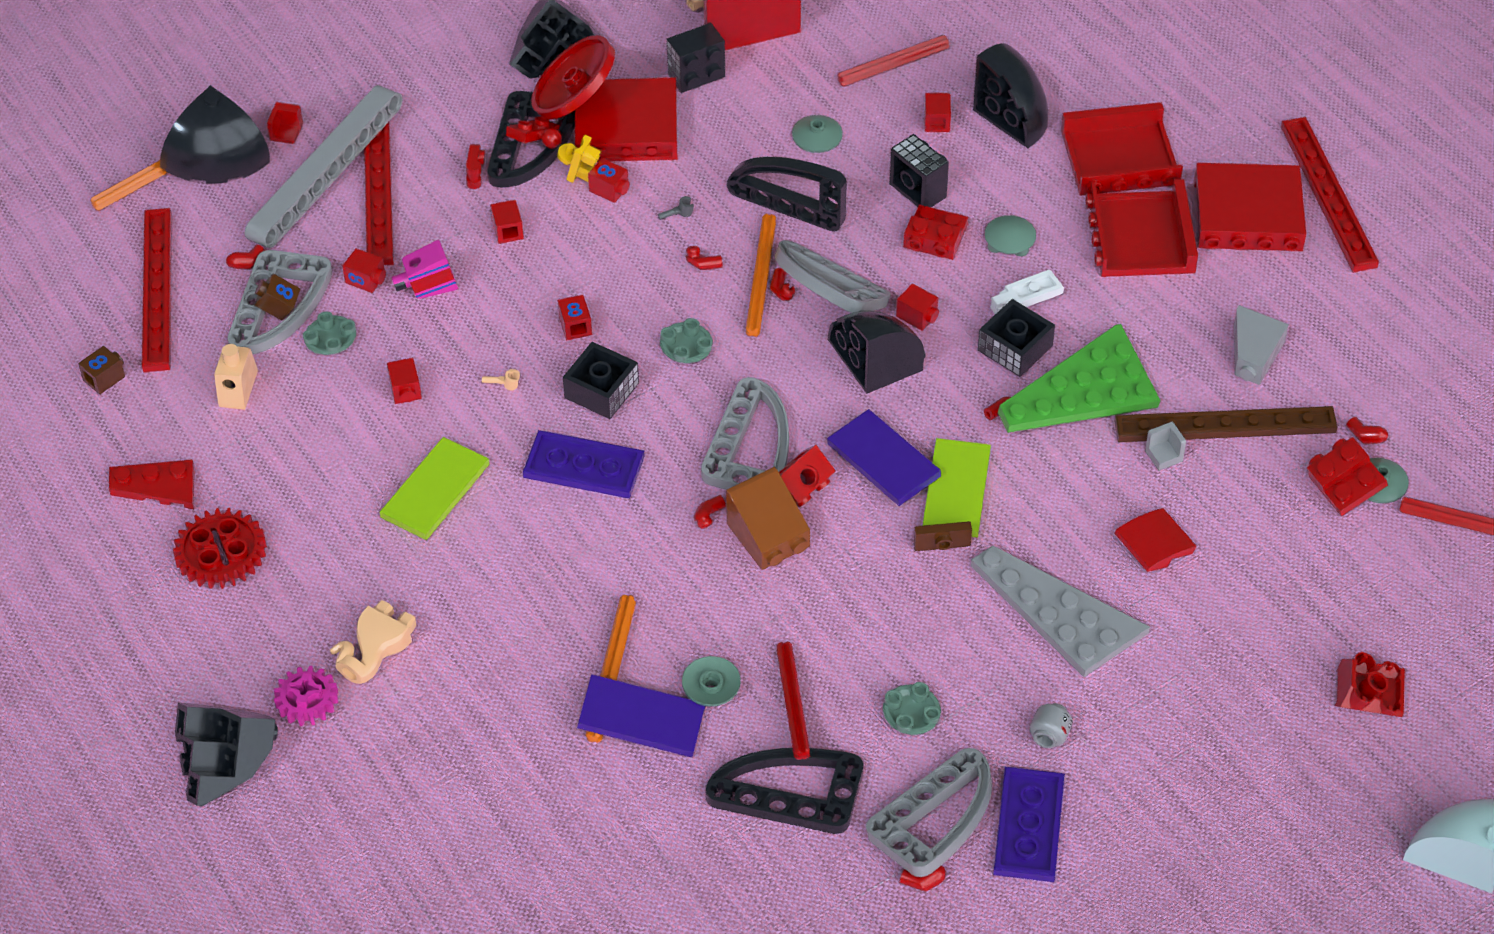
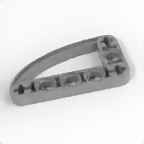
[774,240,891,313]
[227,250,332,354]
[701,377,789,490]
[866,748,992,877]

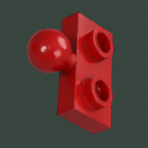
[506,117,562,148]

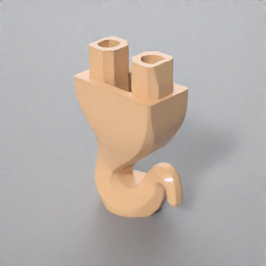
[330,600,416,684]

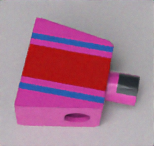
[392,239,458,299]

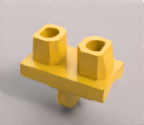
[557,135,601,183]

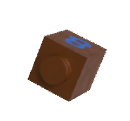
[254,273,300,321]
[78,345,125,395]

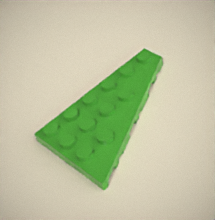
[998,324,1161,433]

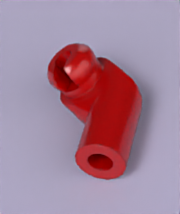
[226,245,265,270]
[770,268,795,301]

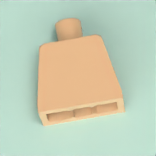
[214,344,258,410]

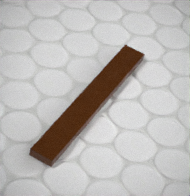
[1114,406,1338,443]

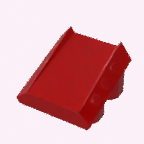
[1335,652,1405,717]

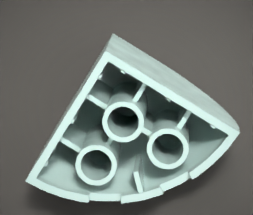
[1403,799,1494,893]

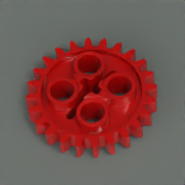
[173,508,267,589]

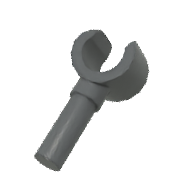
[658,196,694,220]

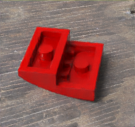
[1114,508,1197,572]

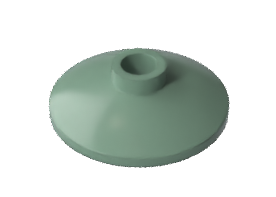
[792,115,843,153]
[1367,458,1409,504]
[682,656,741,706]

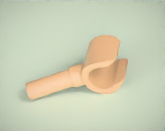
[482,369,520,391]

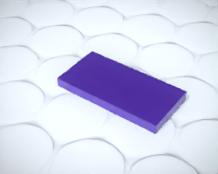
[827,409,941,506]
[523,430,645,499]
[577,674,705,758]
[993,766,1065,882]

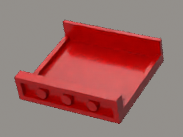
[704,0,801,51]
[575,77,678,162]
[1061,102,1183,196]
[1194,163,1307,251]
[1086,179,1198,277]

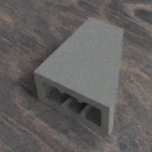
[1234,305,1289,385]

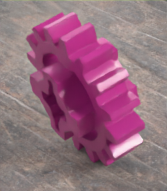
[274,666,339,726]

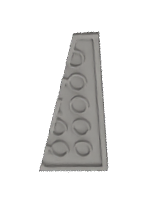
[971,546,1150,677]

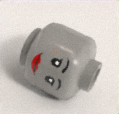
[1030,703,1073,749]

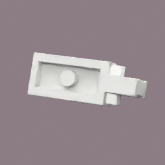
[990,269,1064,314]

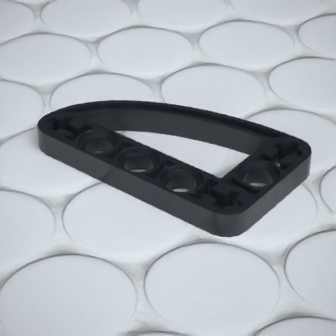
[488,91,575,188]
[727,157,847,232]
[706,748,863,834]

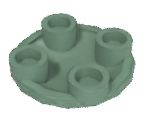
[985,215,1036,257]
[303,311,356,355]
[660,318,713,363]
[882,682,941,735]

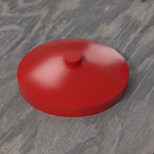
[531,35,615,120]

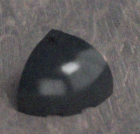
[973,43,1048,149]
[160,85,270,184]
[828,311,926,394]

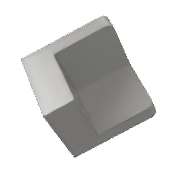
[1145,421,1186,471]

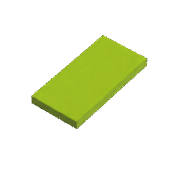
[380,437,489,540]
[922,438,991,538]

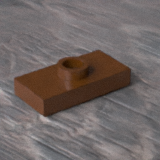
[913,521,972,552]

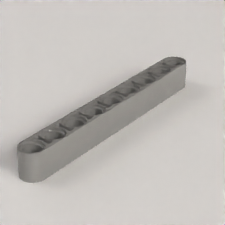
[245,85,402,248]

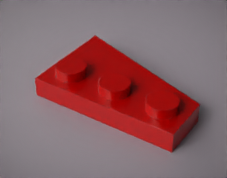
[109,459,194,510]

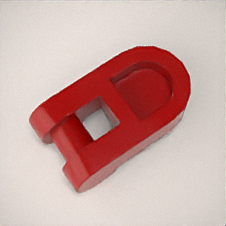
[466,144,485,189]

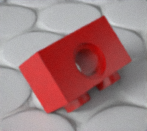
[779,445,836,507]

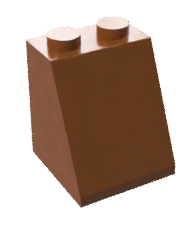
[726,466,810,570]

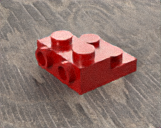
[903,205,969,260]
[1307,437,1388,517]

